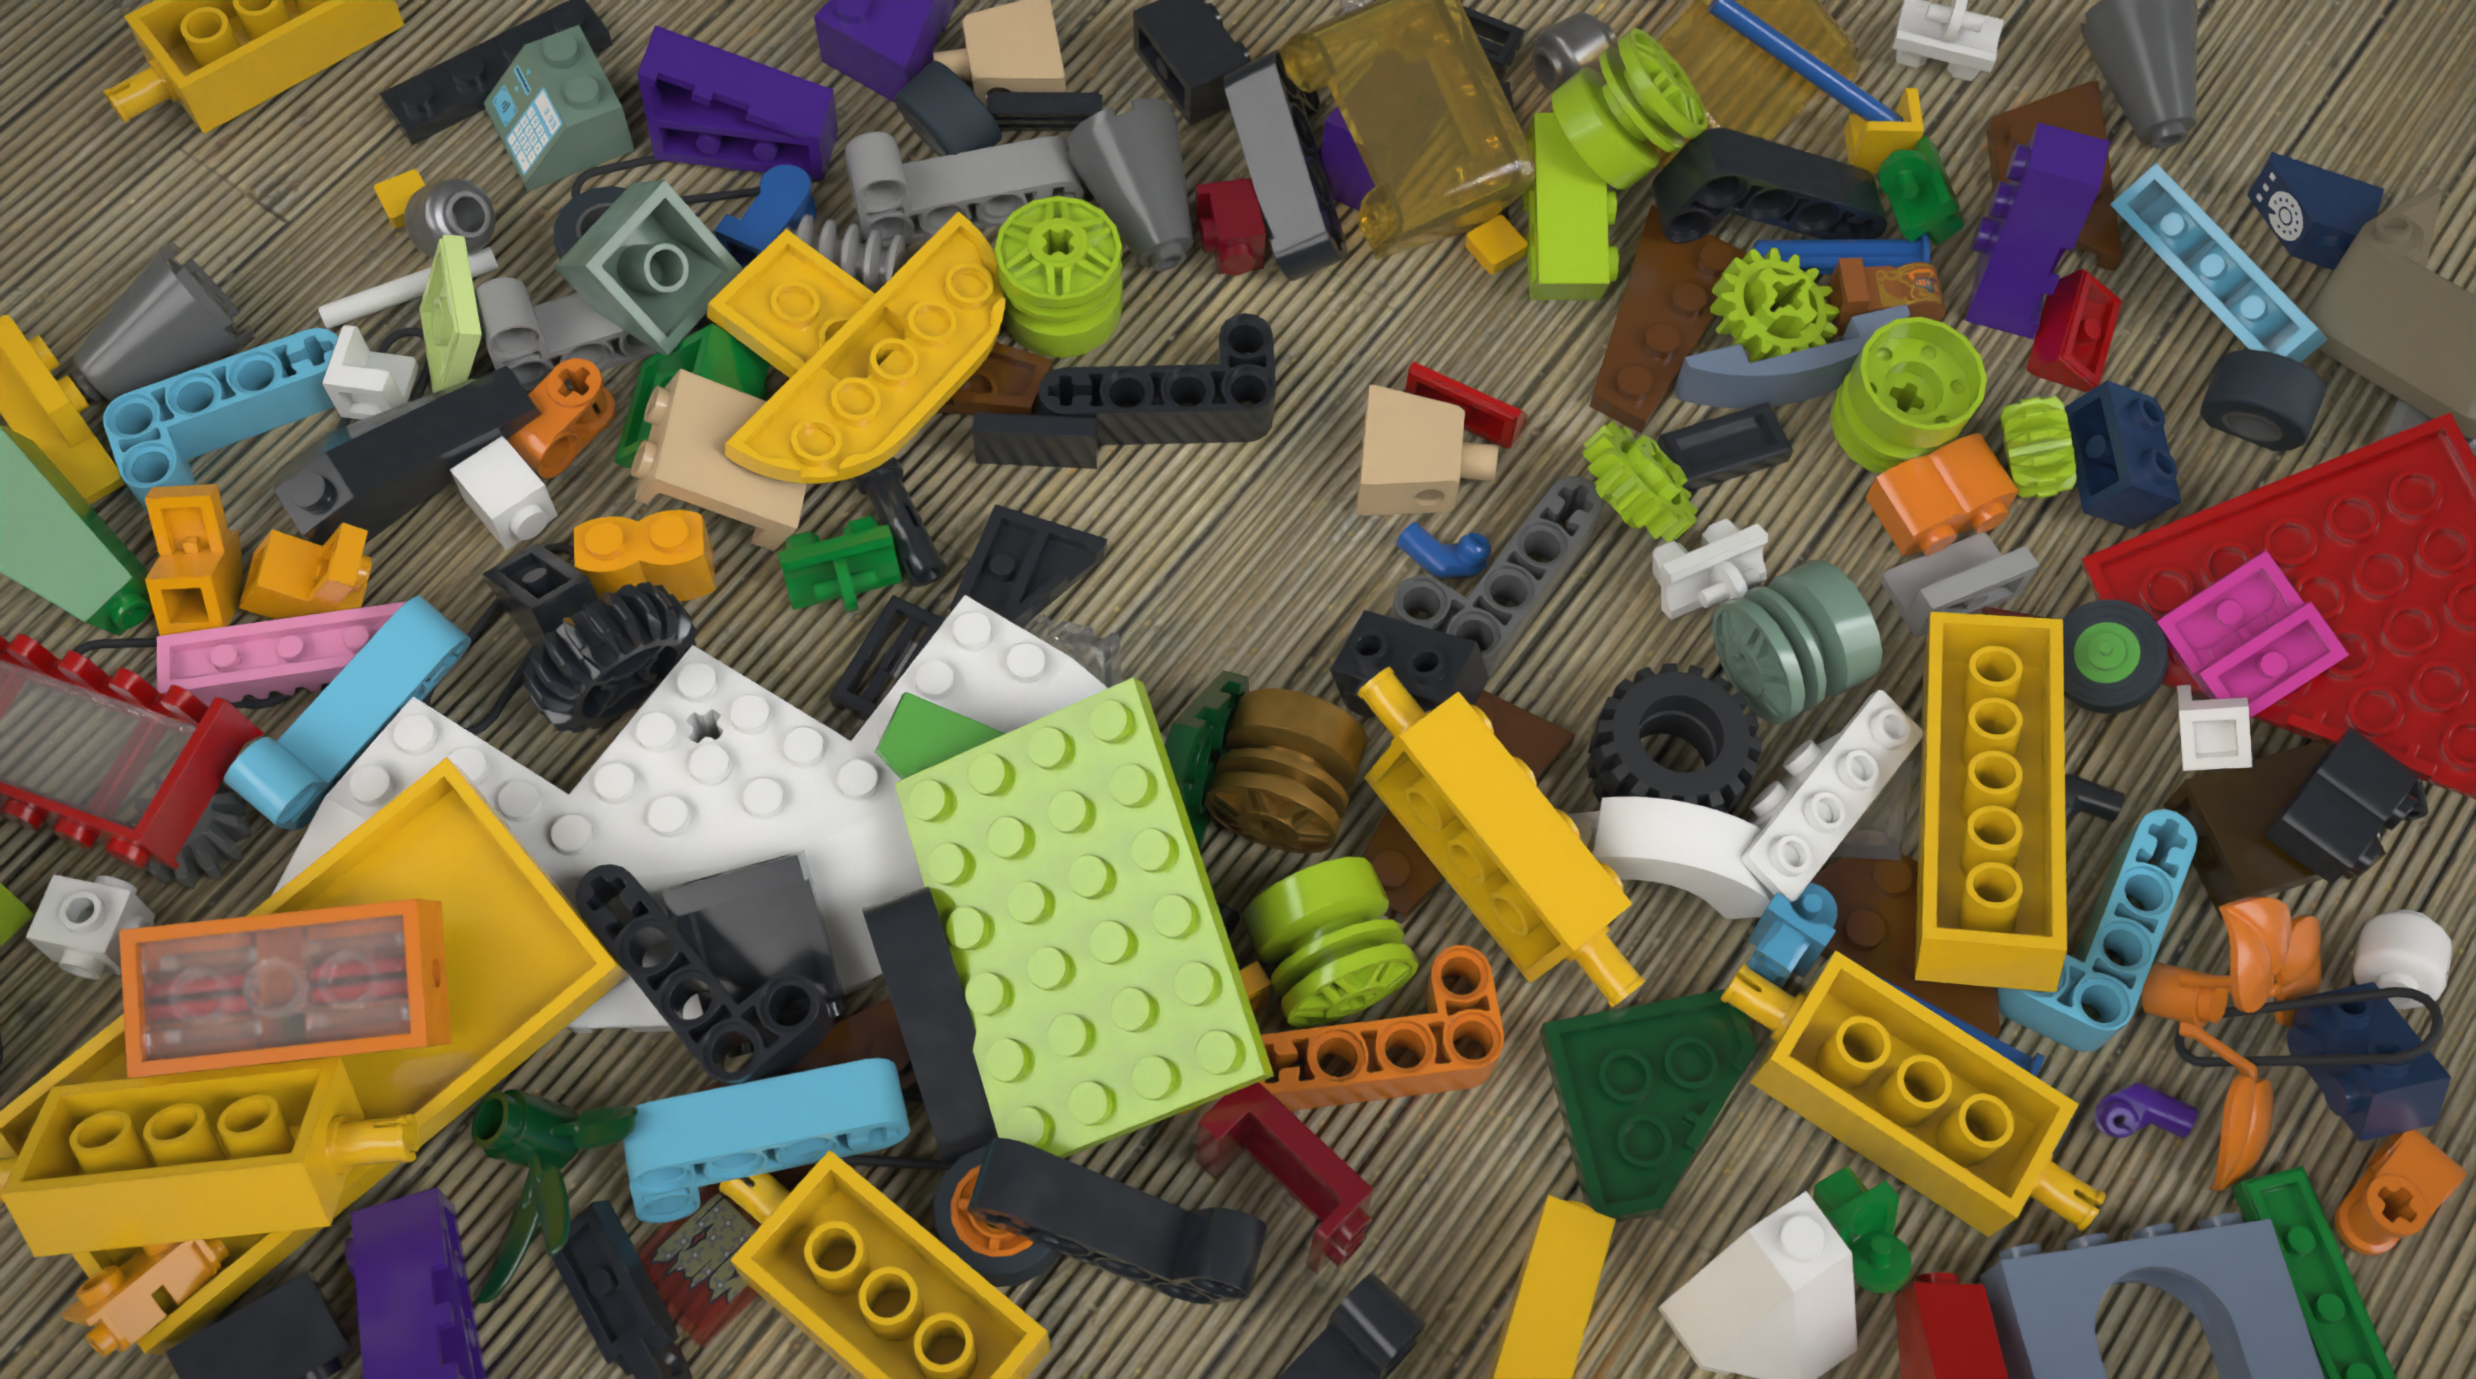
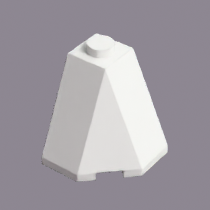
[1658,1191,1858,1379]

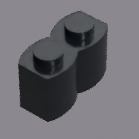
[2263,727,2419,884]

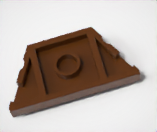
[1986,81,2122,270]
[1758,838,2000,1038]

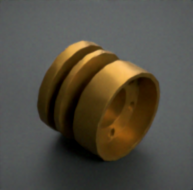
[1205,688,1369,854]

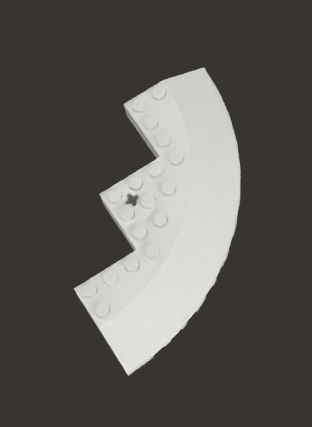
[271,595,1167,1033]

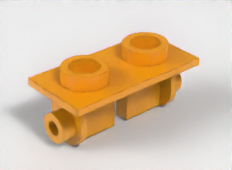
[60,1238,229,1358]

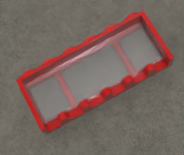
[0,633,264,870]

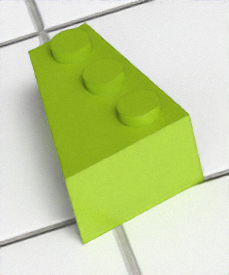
[1520,113,1619,301]

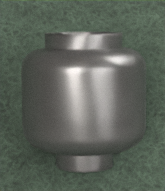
[1532,12,1618,91]
[404,178,495,258]

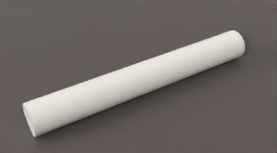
[318,246,499,329]

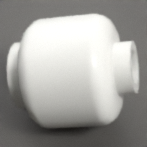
[2353,909,2452,1009]

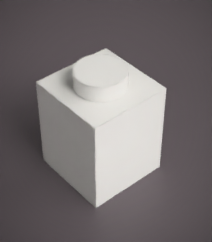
[450,436,558,551]

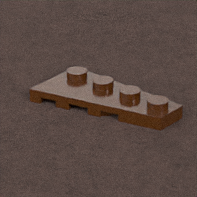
[1589,204,1747,434]

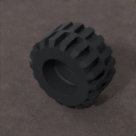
[1587,663,1762,815]

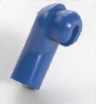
[1396,522,1491,578]

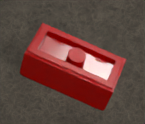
[2027,268,2122,393]
[1405,361,1528,449]

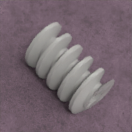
[785,214,908,293]

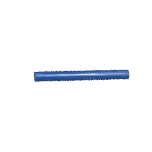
[1707,0,1903,122]

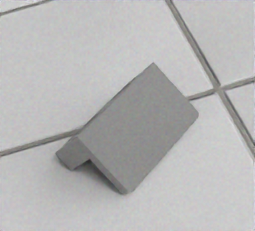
[1880,533,2039,638]

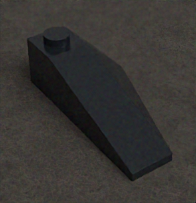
[274,366,542,546]

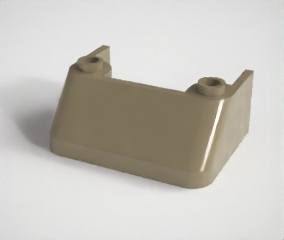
[2307,185,2476,439]

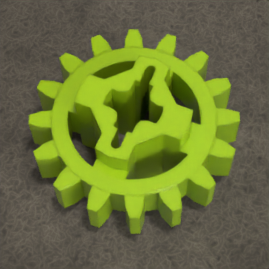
[1710,248,1839,363]
[1582,422,1698,543]

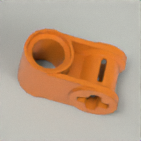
[507,358,617,478]
[2334,1129,2467,1256]

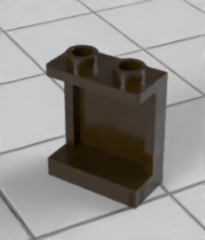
[2163,739,2386,919]

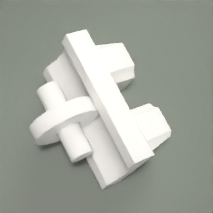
[1892,0,2004,81]
[1653,518,1768,620]

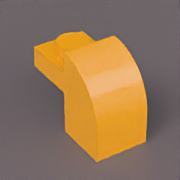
[145,484,242,636]
[239,523,372,620]

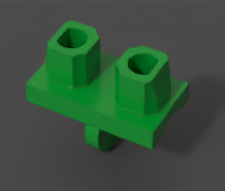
[1878,135,1965,245]
[777,516,902,613]
[1813,1166,1912,1293]

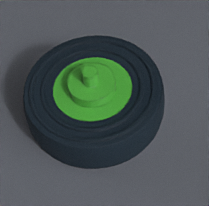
[2063,599,2168,714]

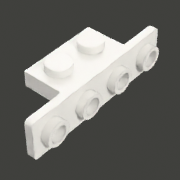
[1741,690,1923,903]

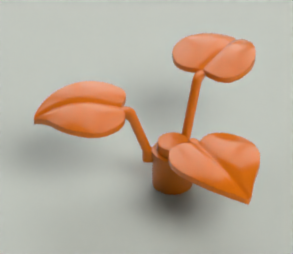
[2142,896,2322,1191]

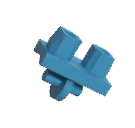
[1747,883,1837,988]

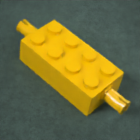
[102,0,405,134]
[1357,667,1646,1008]
[1720,950,2106,1237]
[0,1056,419,1257]
[719,1150,1051,1379]

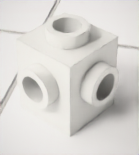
[26,874,156,979]

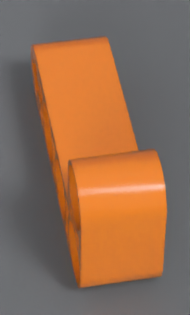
[1260,945,1504,1111]

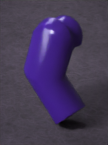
[2094,1082,2198,1138]

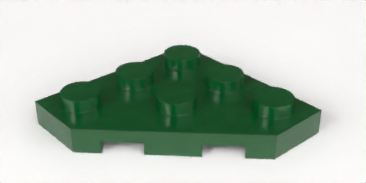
[1164,670,1250,851]
[1539,989,1757,1223]

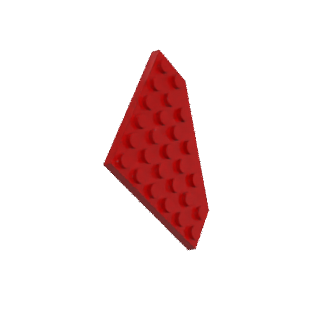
[2082,412,2476,800]

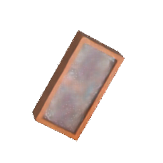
[119,899,452,1078]

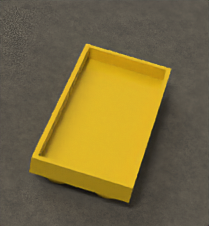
[0,757,629,1355]

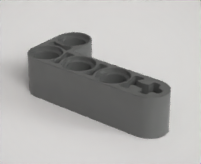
[1390,476,1603,679]

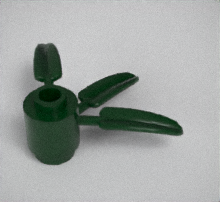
[471,1089,638,1304]

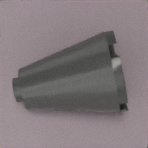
[2081,0,2197,148]
[1066,98,1194,271]
[72,241,256,402]

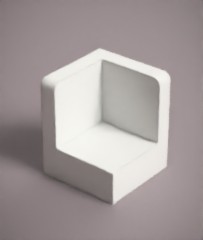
[322,325,419,420]
[2177,685,2252,771]

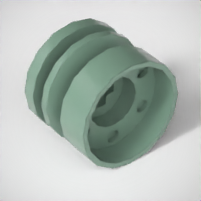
[1712,559,1882,725]

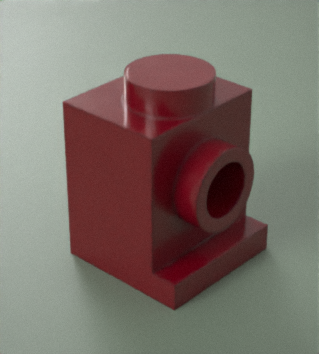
[1195,178,1266,276]

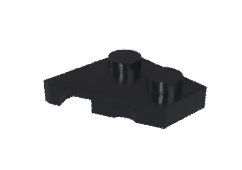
[950,504,1108,628]

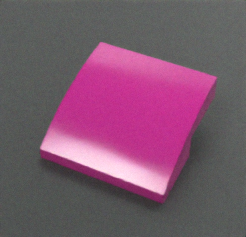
[2155,550,2349,719]

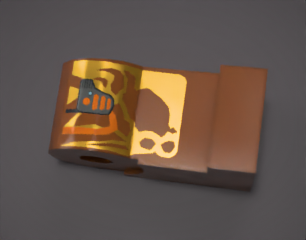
[1826,258,1946,336]

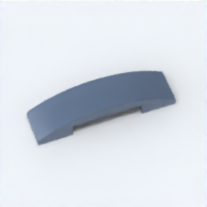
[1674,304,1911,409]

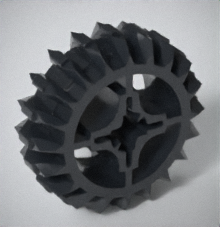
[523,581,698,733]

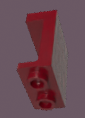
[1196,1082,1374,1274]

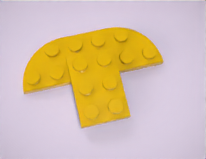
[707,211,1005,484]

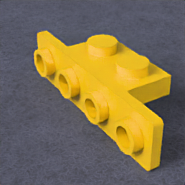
[0,315,125,505]

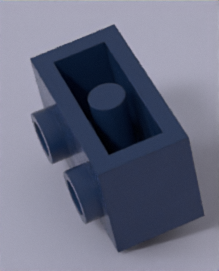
[2064,380,2182,529]
[2287,982,2451,1141]

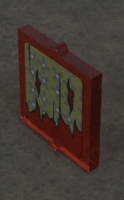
[638,1182,762,1349]

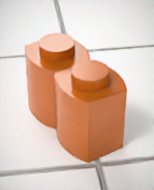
[1866,433,2019,556]

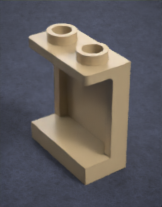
[631,369,807,551]

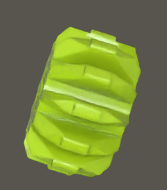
[2000,396,2077,499]

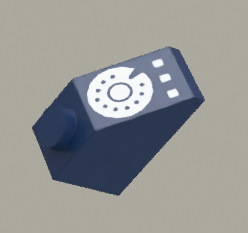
[2247,152,2384,270]

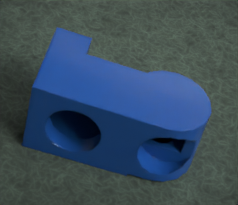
[714,164,816,269]

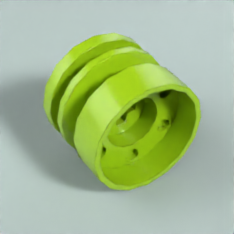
[1551,28,1708,190]
[995,196,1123,358]
[1830,317,1987,474]
[1243,857,1418,1027]

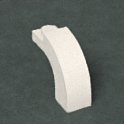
[1567,797,1775,919]

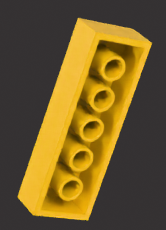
[1915,611,2067,993]

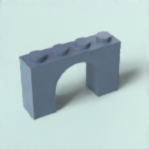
[1980,1213,2324,1379]

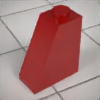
[1895,1272,2009,1379]

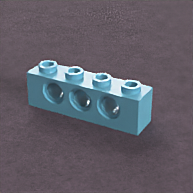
[2110,163,2328,363]

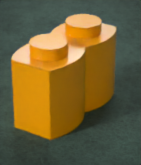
[574,510,716,601]

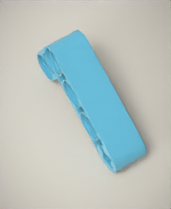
[103,328,339,514]
[223,596,471,831]
[1998,809,2197,1052]
[623,1058,910,1223]

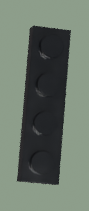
[379,0,613,146]

